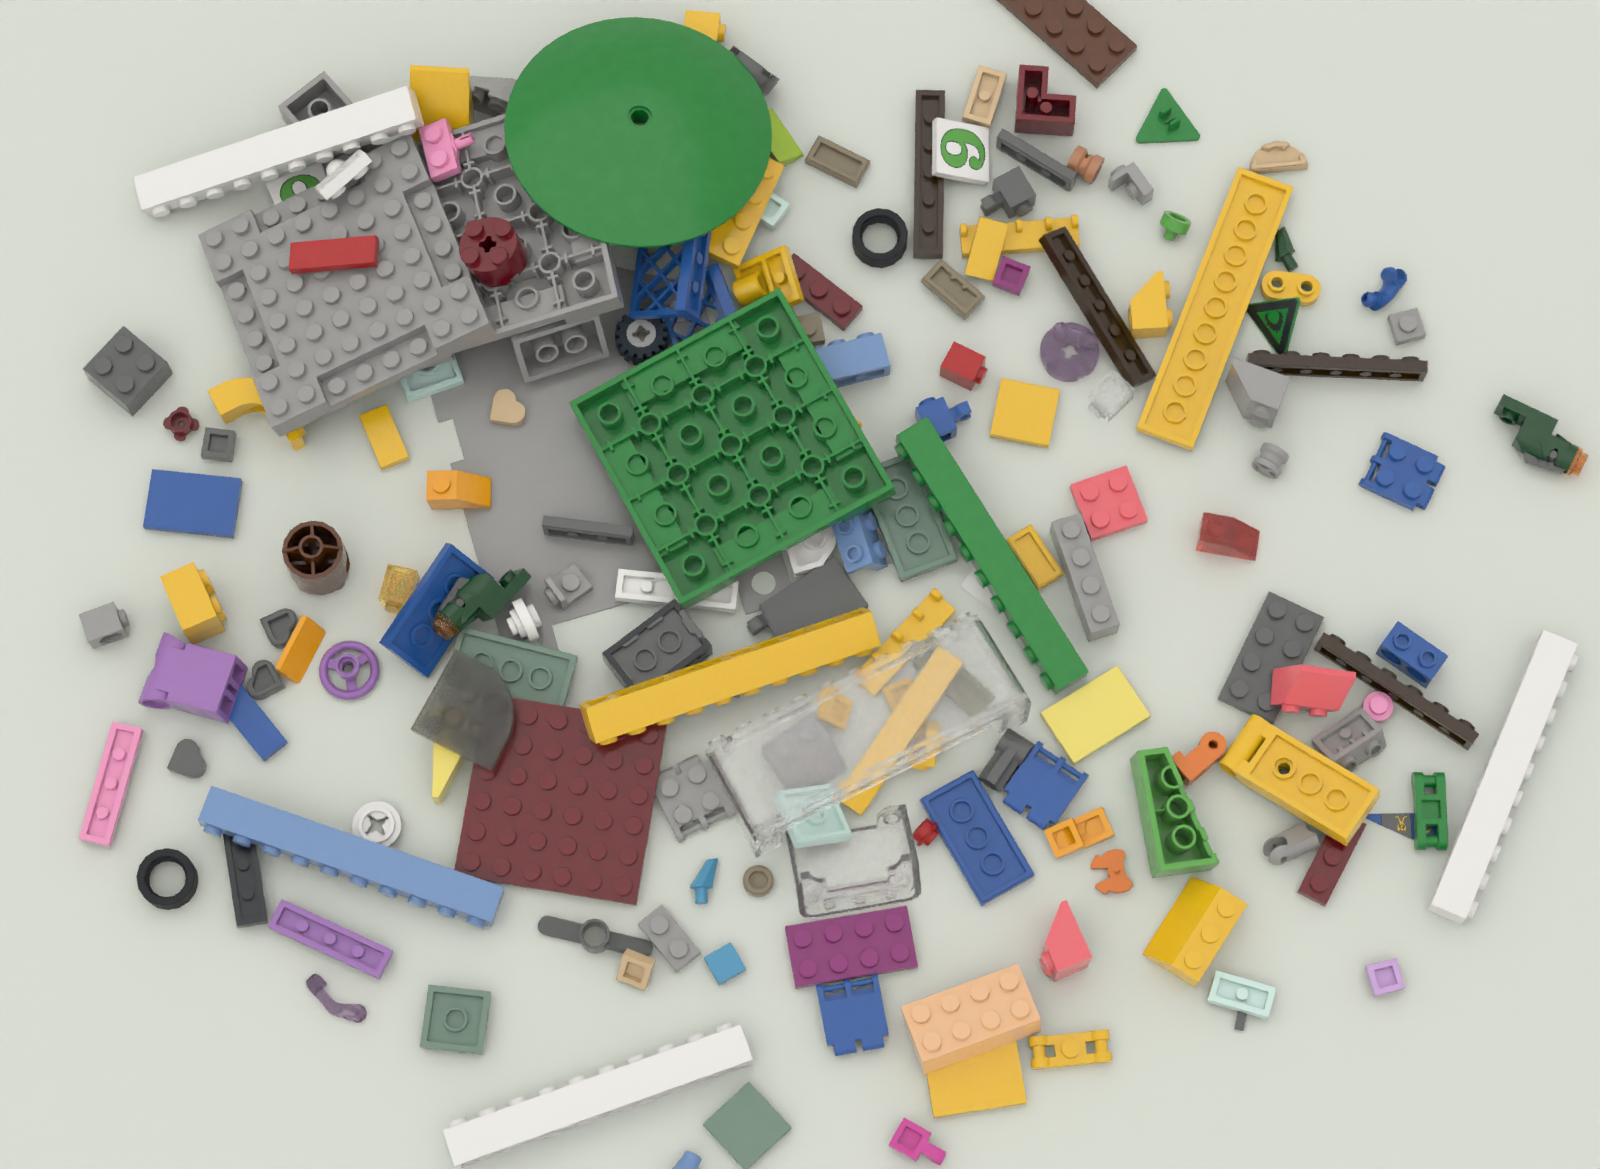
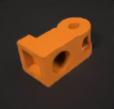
[1172,732,1227,787]

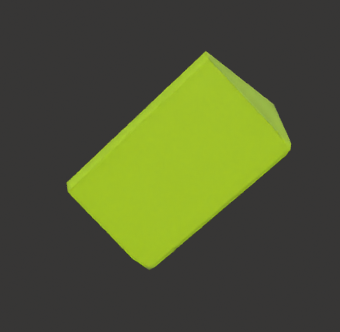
[768,109,804,167]

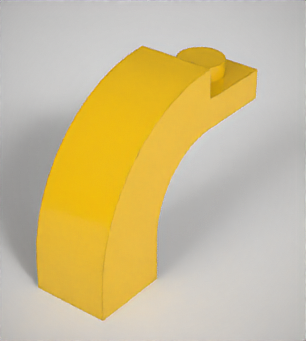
[207,378,306,451]

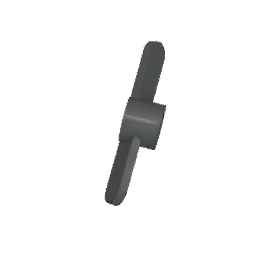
[538,916,653,956]

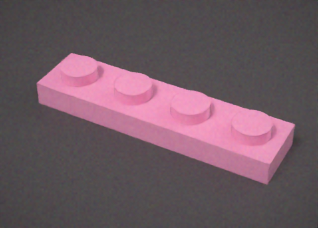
[79,721,144,848]

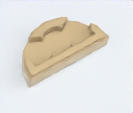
[1249,141,1308,174]

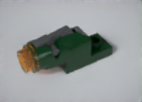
[1494,394,1588,476]
[431,568,532,640]

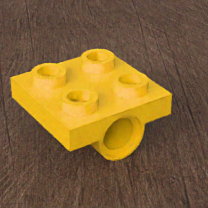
[732,245,805,307]

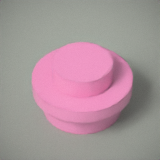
[1362,691,1394,722]

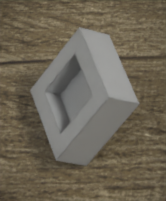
[1387,308,1426,346]

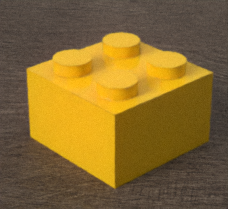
[160,562,227,645]

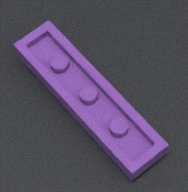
[267,899,394,980]

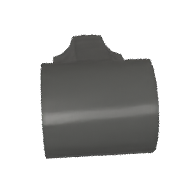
[978,728,1035,793]

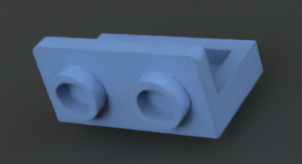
[832,510,888,573]

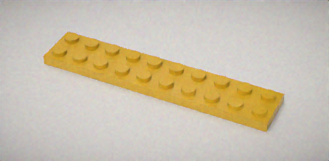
[1136,167,1294,451]

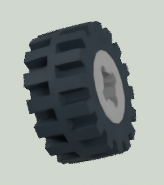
[615,308,669,366]

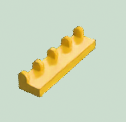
[959,215,1080,258]
[852,588,956,700]

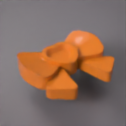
[1090,849,1133,895]

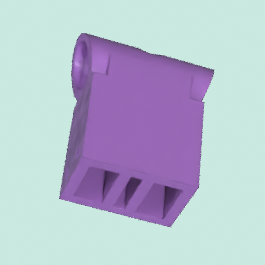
[138,632,248,724]

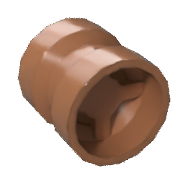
[1066,145,1105,184]

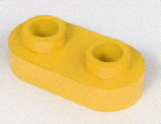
[1260,271,1321,306]

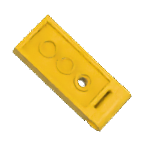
[1218,714,1380,846]

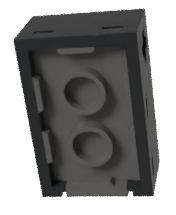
[602,599,713,688]

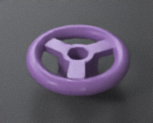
[319,641,380,700]

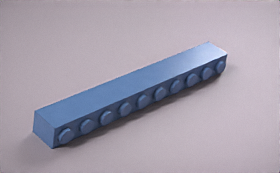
[198,786,504,929]

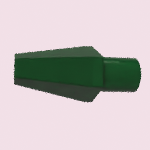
[1275,226,1298,272]

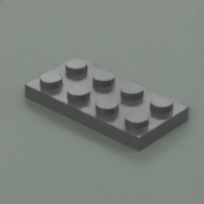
[1218,591,1324,725]

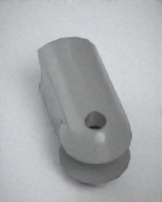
[1263,821,1320,865]

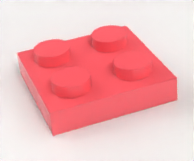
[1070,465,1148,542]

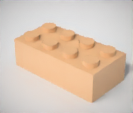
[901,964,1041,1074]

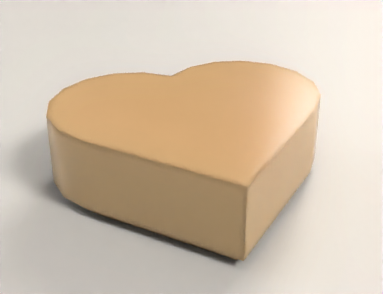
[490,389,526,426]

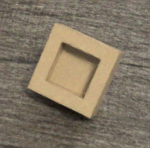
[616,948,656,990]

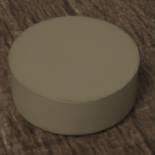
[743,865,774,897]

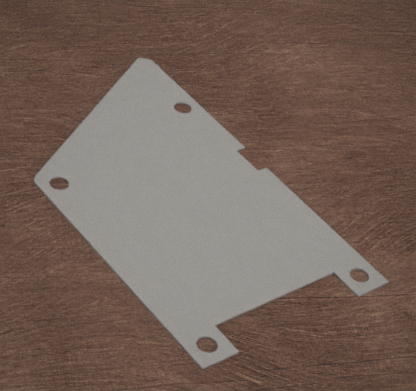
[431,267,791,651]

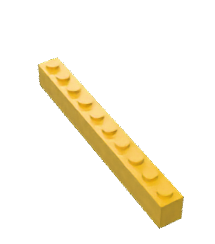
[579,607,881,745]

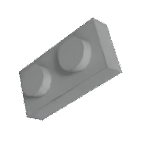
[638,905,701,973]

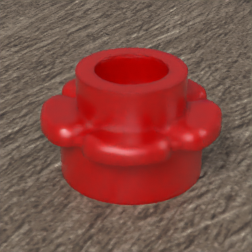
[911,818,939,846]

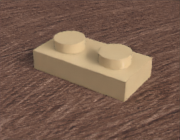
[962,65,1007,129]

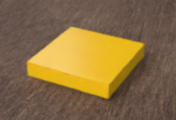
[990,378,1060,448]

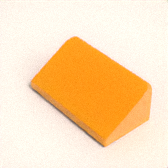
[275,615,326,684]

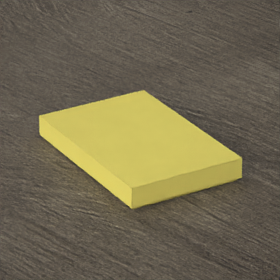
[1040,666,1151,765]

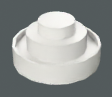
[506,598,542,642]

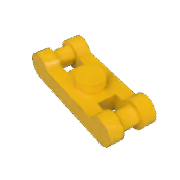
[1028,1030,1112,1070]

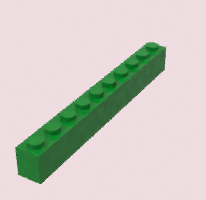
[894,417,1089,695]

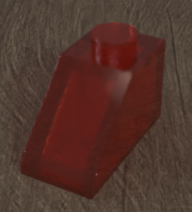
[1195,512,1260,561]

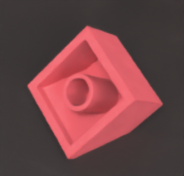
[1270,664,1356,717]
[1039,900,1092,982]

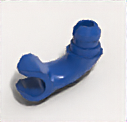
[1361,267,1407,311]

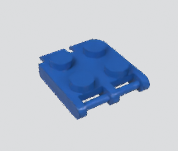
[1359,432,1446,511]
[1003,741,1089,830]
[816,974,889,1056]

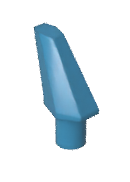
[690,858,718,904]

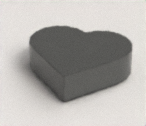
[259,608,298,648]
[246,660,286,700]
[167,739,207,779]

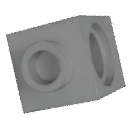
[79,602,130,649]

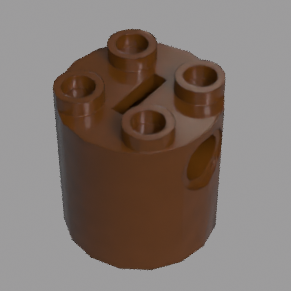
[282,521,350,595]

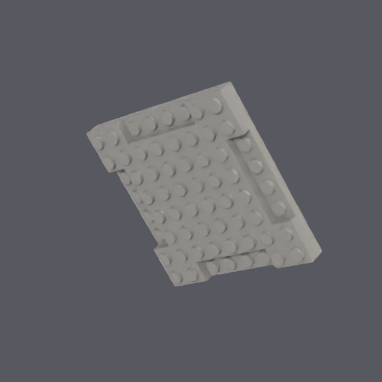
[416,114,624,370]
[198,134,496,437]

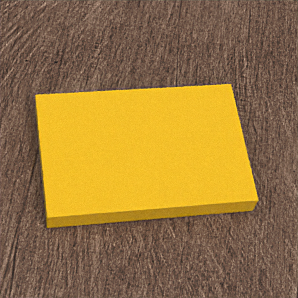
[926,1041,1027,1118]

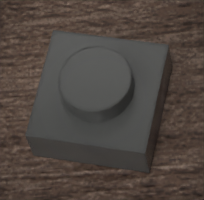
[201,427,237,463]

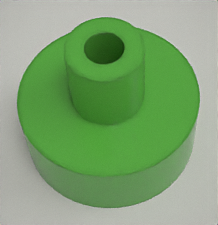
[1160,211,1191,241]

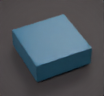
[704,942,746,986]

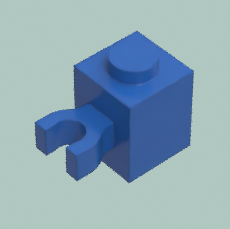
[915,397,972,442]

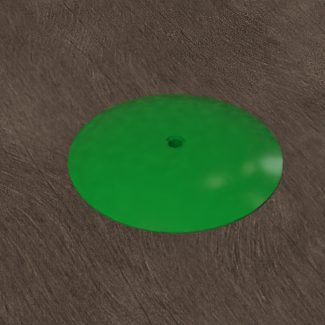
[504,17,772,248]

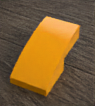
[1044,807,1115,859]

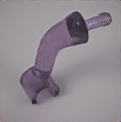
[306,974,367,1023]

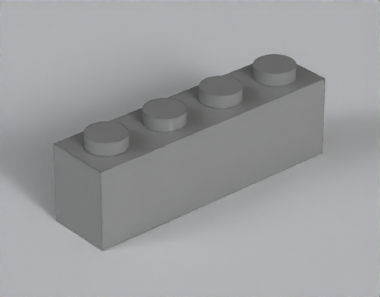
[1050,513,1120,642]

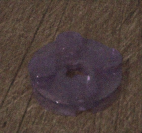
[1039,322,1100,382]

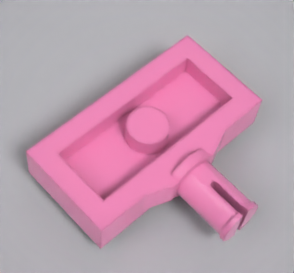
[419,118,476,183]

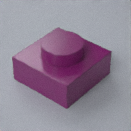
[992,256,1031,296]

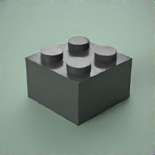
[83,326,173,417]

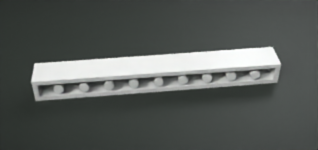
[133,86,424,217]
[1426,629,1579,924]
[442,1023,754,1169]

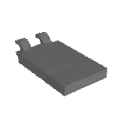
[747,556,868,637]

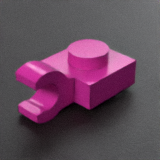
[888,1118,946,1166]

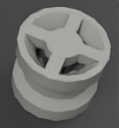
[1251,442,1289,479]

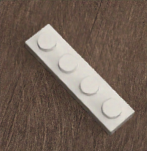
[615,569,739,613]

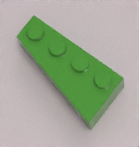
[1130,747,1220,878]

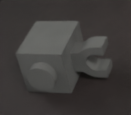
[980,166,1036,219]

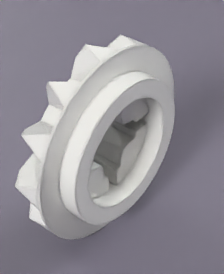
[352,801,402,847]

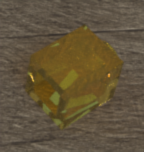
[379,564,420,614]

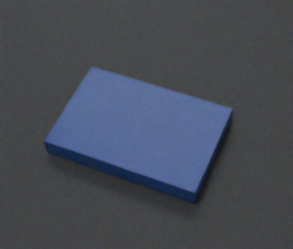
[143,469,243,538]

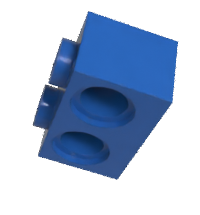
[1375,621,1448,689]

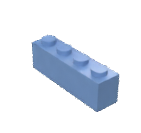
[814,332,891,388]

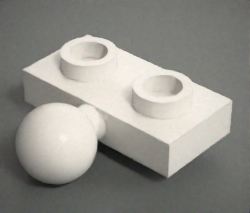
[314,149,372,200]

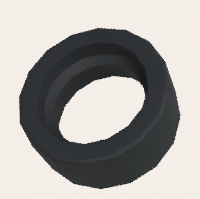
[852,208,908,268]
[136,848,199,910]

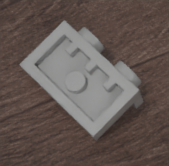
[1312,707,1386,772]

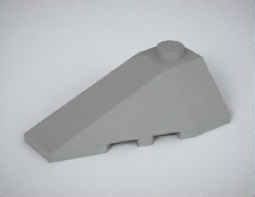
[470,76,517,117]

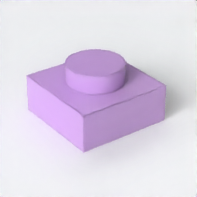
[1365,958,1405,997]

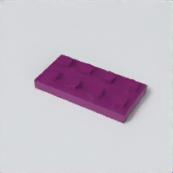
[785,906,918,989]

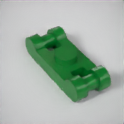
[1411,772,1448,851]

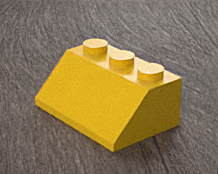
[1142,877,1247,988]

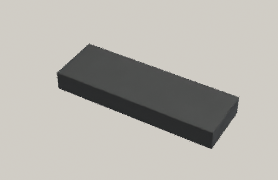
[996,128,1077,191]
[542,515,635,546]

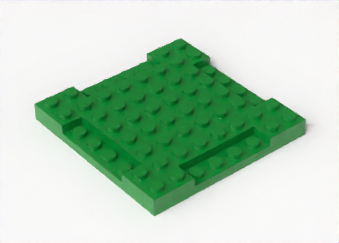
[569,288,896,610]

